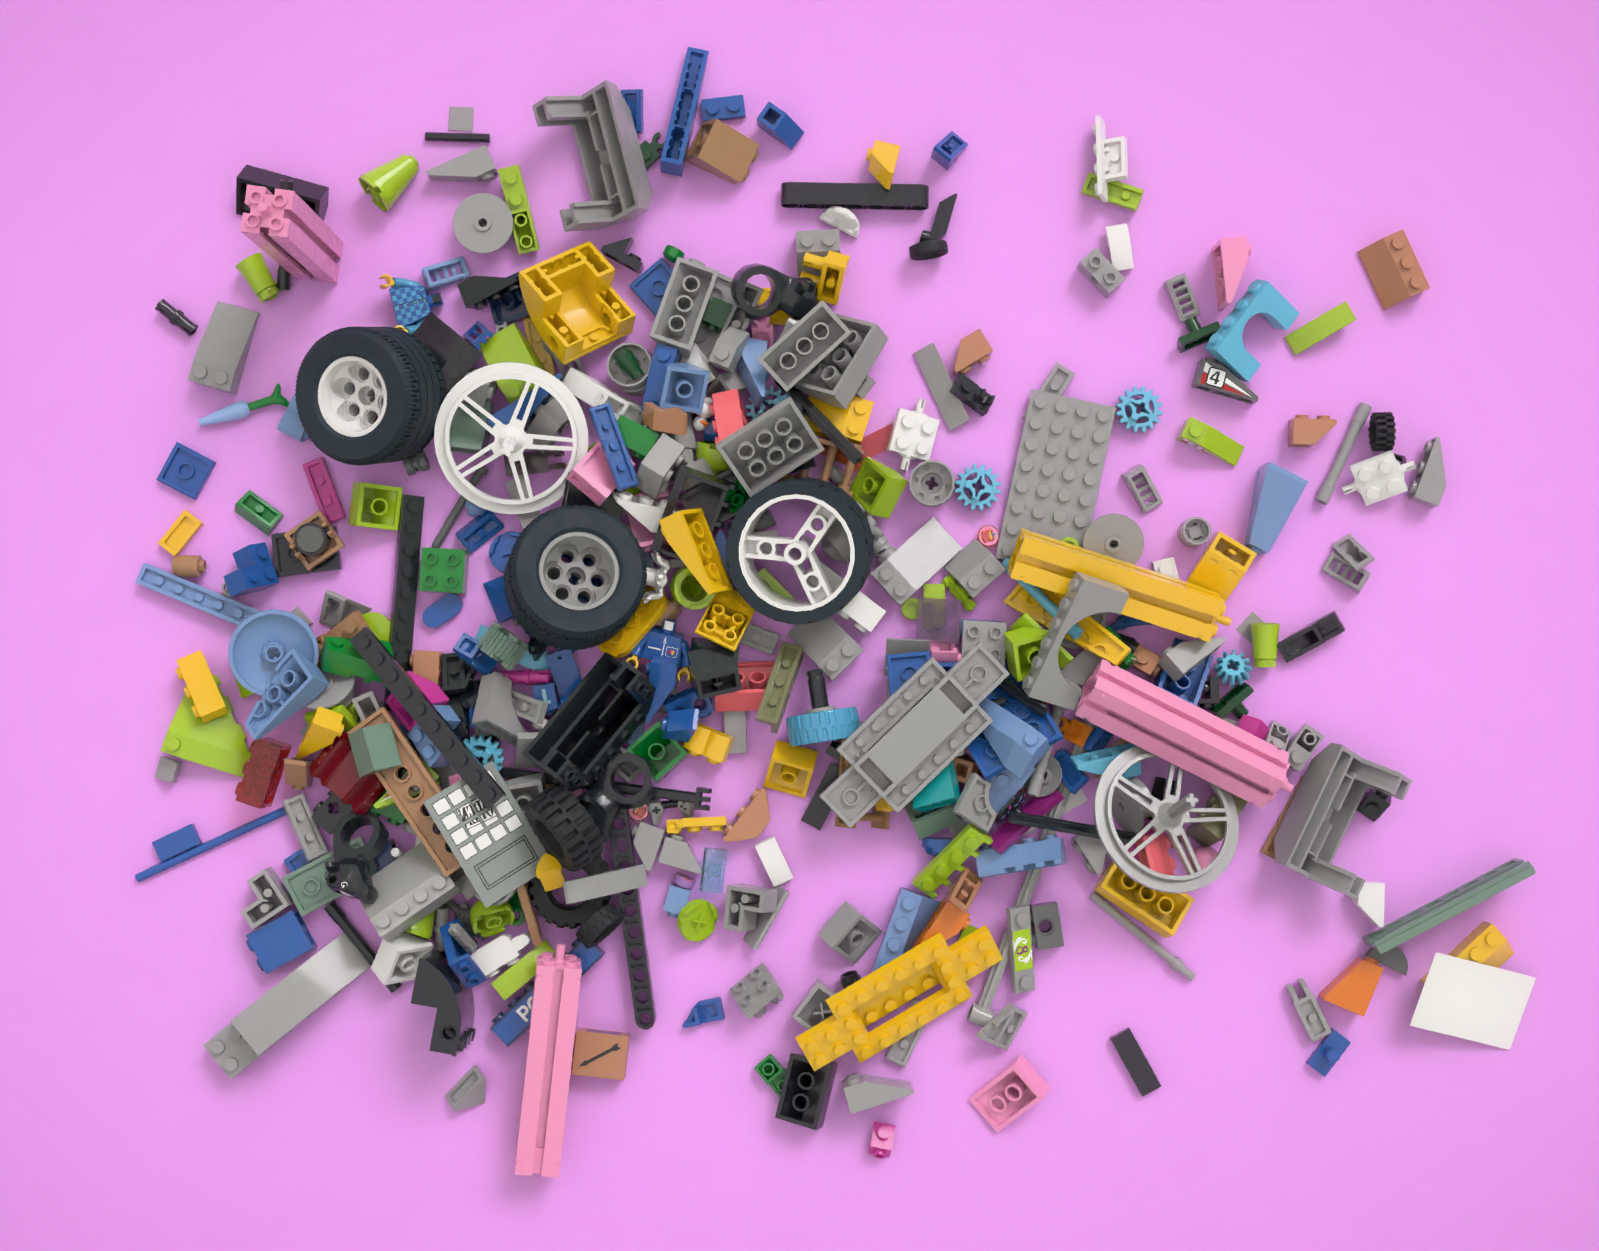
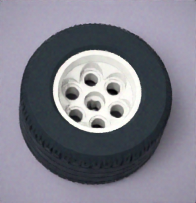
[295,327,446,466]

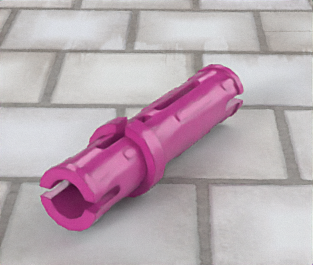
[493,668,552,685]

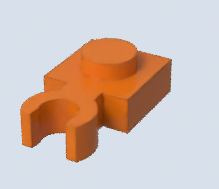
[1058,717,1093,748]

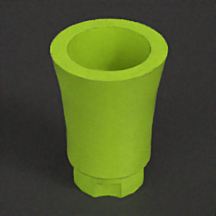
[235,253,280,303]
[1249,623,1280,667]

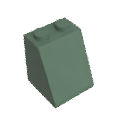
[450,400,494,455]

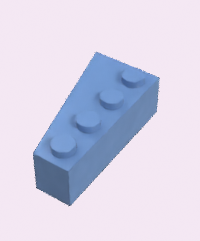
[953,767,1036,833]

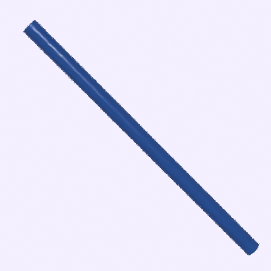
[135,807,287,882]

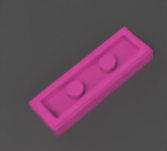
[302,457,347,524]

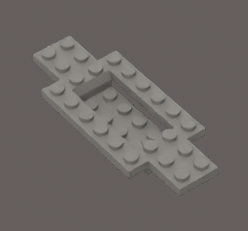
[819,642,1010,828]

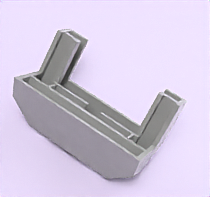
[532,80,652,232]
[1274,743,1412,900]

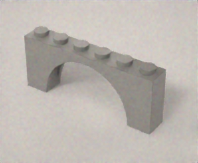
[1022,571,1130,710]

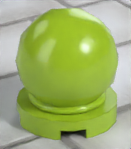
[670,566,716,610]

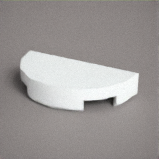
[819,206,860,238]

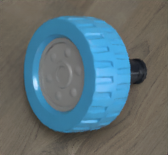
[786,669,860,746]

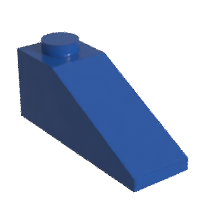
[641,343,682,411]

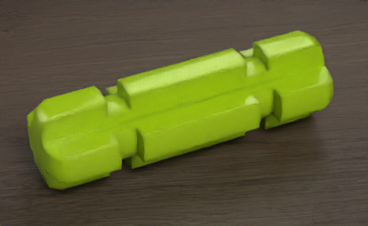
[942,574,976,612]

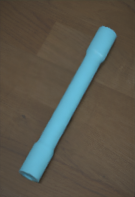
[1001,557,1084,640]

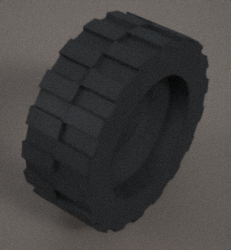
[576,903,624,949]

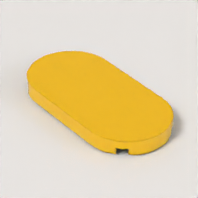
[598,585,667,658]

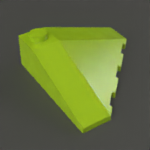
[160,674,257,779]

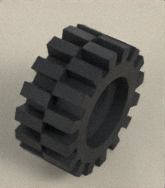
[1368,412,1396,451]

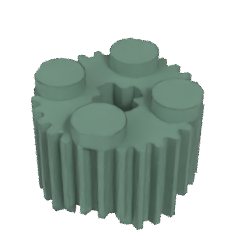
[477,621,529,671]

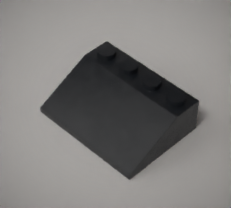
[412,312,482,396]

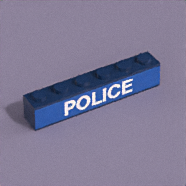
[490,938,605,1047]

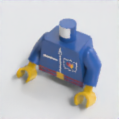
[626,618,691,683]

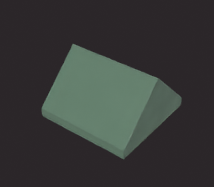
[348,722,402,778]

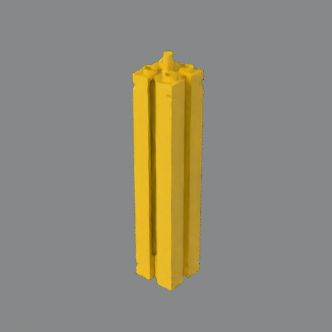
[1007,528,1231,642]

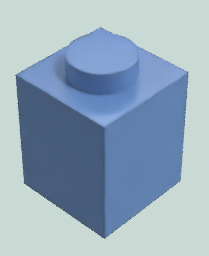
[663,883,692,918]

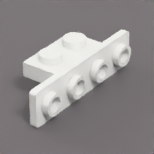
[1093,115,1128,203]

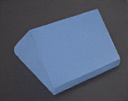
[659,362,710,414]

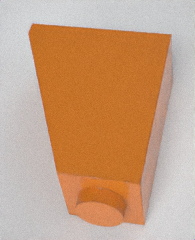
[1318,956,1384,1017]

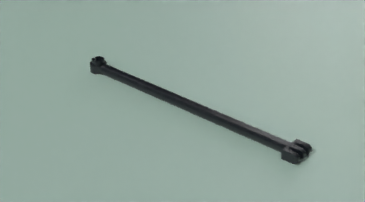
[498,767,712,811]

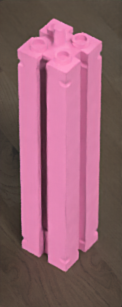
[240,185,343,284]
[1075,659,1293,808]
[514,943,582,1178]

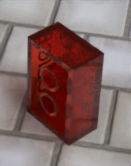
[235,737,292,809]

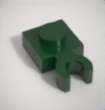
[640,132,665,171]

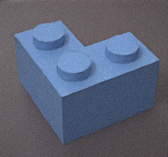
[407,705,461,767]

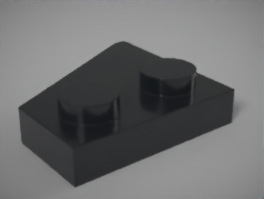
[442,653,477,695]

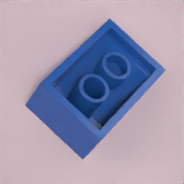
[1153,637,1214,706]

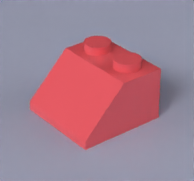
[1135,832,1176,876]

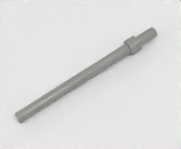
[1089,891,1196,981]

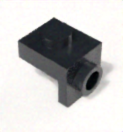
[1357,788,1392,822]

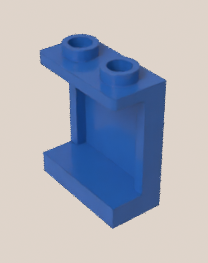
[246,908,317,974]
[439,918,487,989]

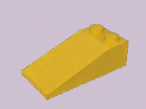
[659,508,733,595]

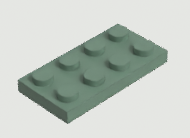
[281,836,378,917]

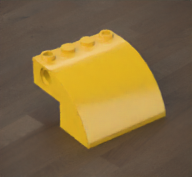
[518,241,636,365]

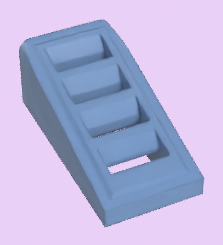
[421,256,470,292]

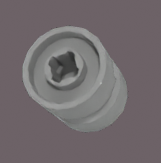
[1177,517,1211,547]

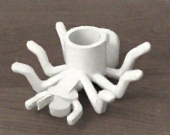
[642,551,670,604]

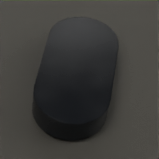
[458,679,481,709]

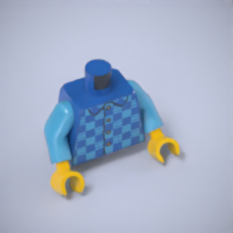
[378,274,444,335]

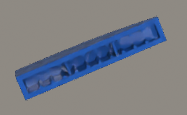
[660,47,709,177]

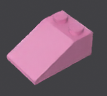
[1212,236,1251,311]
[968,1054,1050,1132]

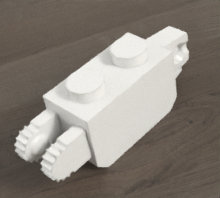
[471,932,532,978]

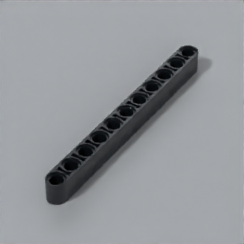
[610,794,656,1030]

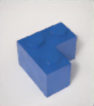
[223,542,279,597]

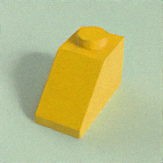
[866,140,900,190]

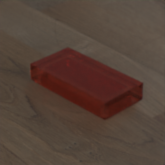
[861,423,893,461]

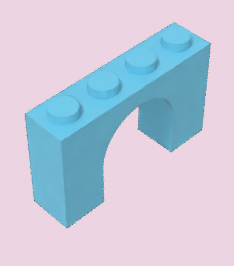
[1205,279,1300,382]

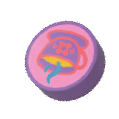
[673,873,696,890]

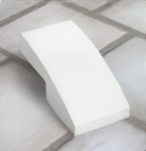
[1105,223,1134,271]
[755,836,794,887]

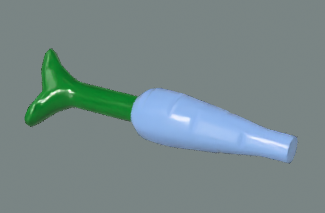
[198,383,289,427]

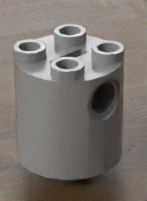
[822,502,884,565]

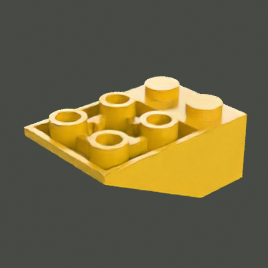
[1186,531,1257,601]
[695,589,755,651]

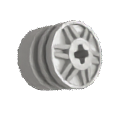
[607,342,652,396]
[909,460,955,507]

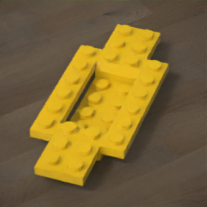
[795,925,1003,1072]

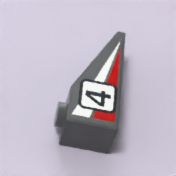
[1191,357,1259,404]

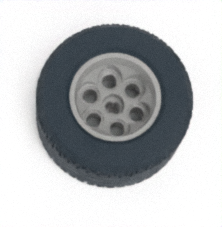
[504,505,647,650]

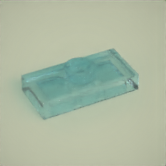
[699,848,727,893]

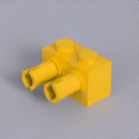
[800,250,850,305]

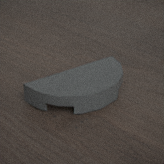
[1365,947,1408,976]

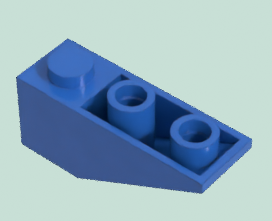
[645,655,680,724]

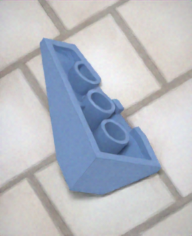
[244,648,329,740]
[979,698,1050,780]

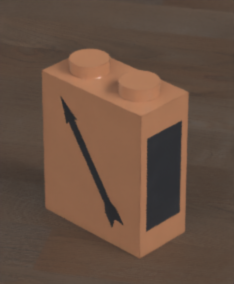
[571,1027,631,1080]

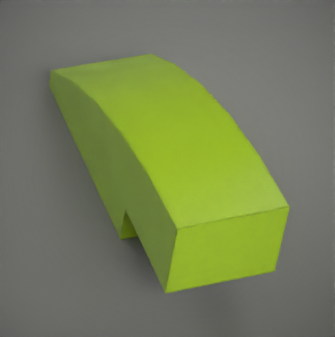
[1284,301,1357,356]
[491,939,556,1001]

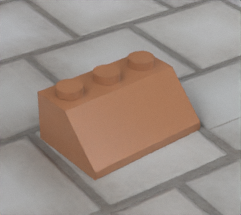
[1357,229,1430,310]

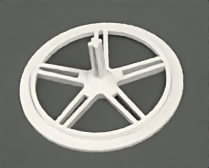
[434,362,589,514]

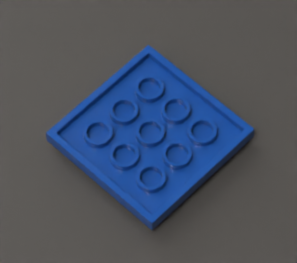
[967,673,1063,781]

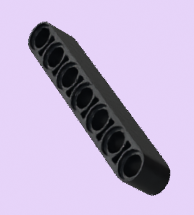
[781,182,929,210]

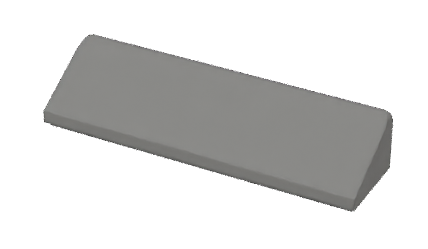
[913,343,970,431]

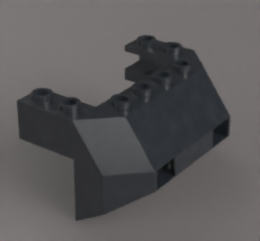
[522,652,656,792]

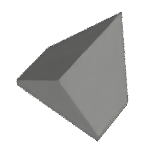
[319,590,372,628]

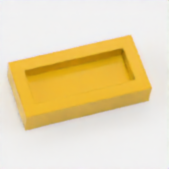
[158,510,204,557]

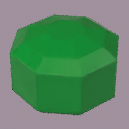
[663,245,685,263]

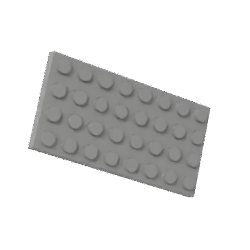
[995,389,1116,560]

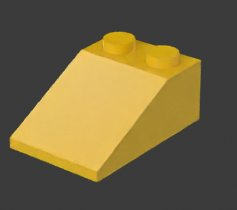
[804,395,874,445]

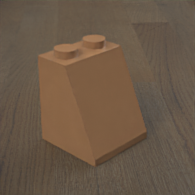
[686,119,760,184]

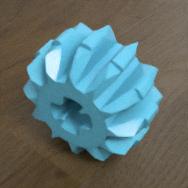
[1214,650,1252,687]

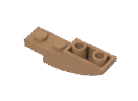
[316,610,369,665]

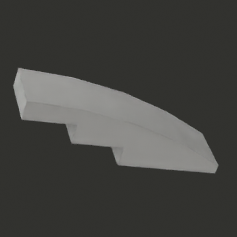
[563,864,648,904]

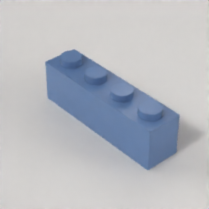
[976,834,1068,878]
[872,887,941,972]

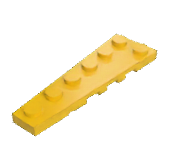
[1003,584,1131,666]

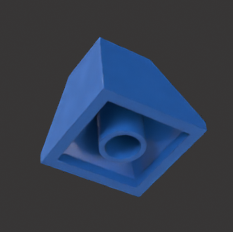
[483,575,514,624]

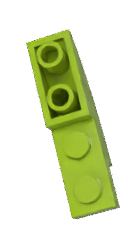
[498,164,540,255]

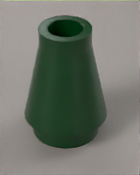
[613,347,644,381]

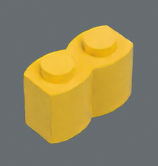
[683,722,734,765]

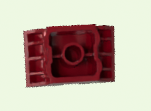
[309,732,385,815]

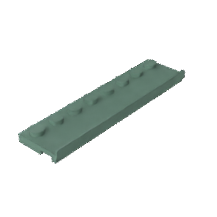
[1362,858,1536,954]

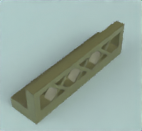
[756,641,803,734]

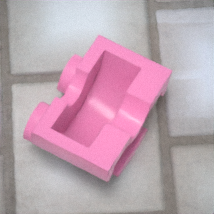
[929,638,961,663]

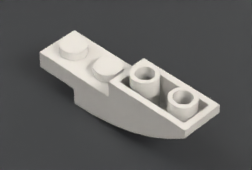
[562,366,643,424]

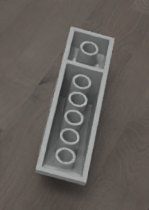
[203,932,371,1080]

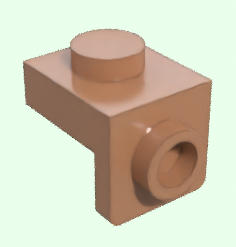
[1131,644,1162,681]

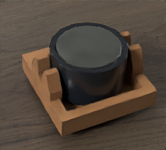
[283,510,346,571]

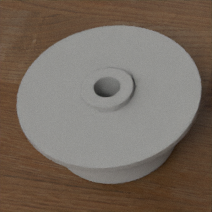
[453,193,513,253]
[1083,513,1144,565]
[305,664,355,710]
[1112,777,1152,834]

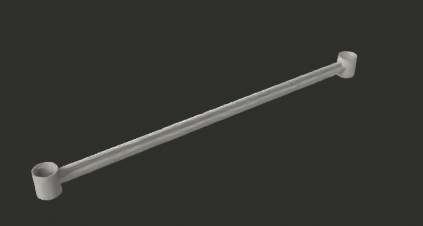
[967,718,1096,1027]

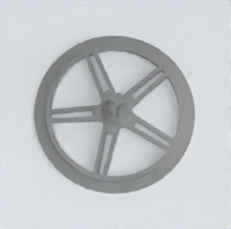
[1094,746,1239,893]

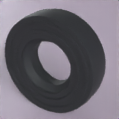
[909,240,948,260]

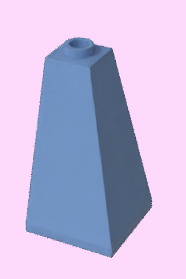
[1245,462,1308,556]

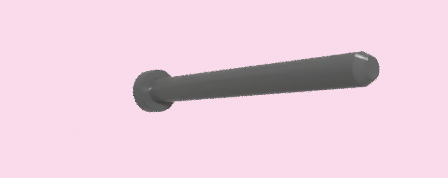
[432,464,489,548]

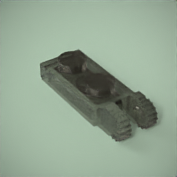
[504,450,566,477]

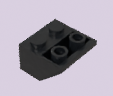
[686,644,742,700]

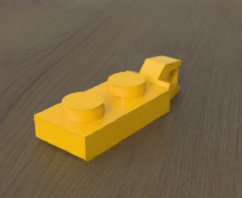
[666,816,727,835]

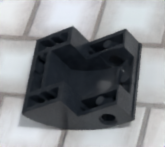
[411,948,476,1057]

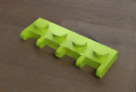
[912,823,993,899]

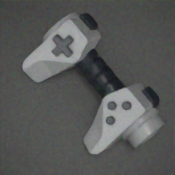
[648,798,695,825]

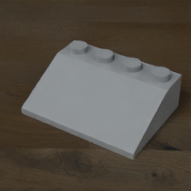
[793,314,889,410]
[715,396,825,497]
[361,842,462,942]

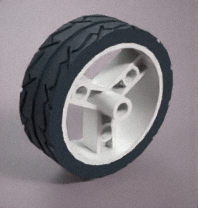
[726,477,874,624]

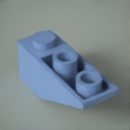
[737,338,769,407]

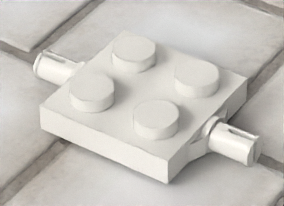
[887,399,940,472]
[1342,450,1417,506]

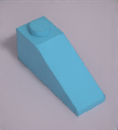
[1070,743,1142,779]

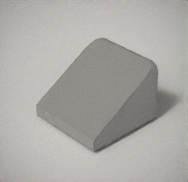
[154,756,182,783]

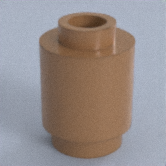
[172,555,207,577]
[656,597,682,628]

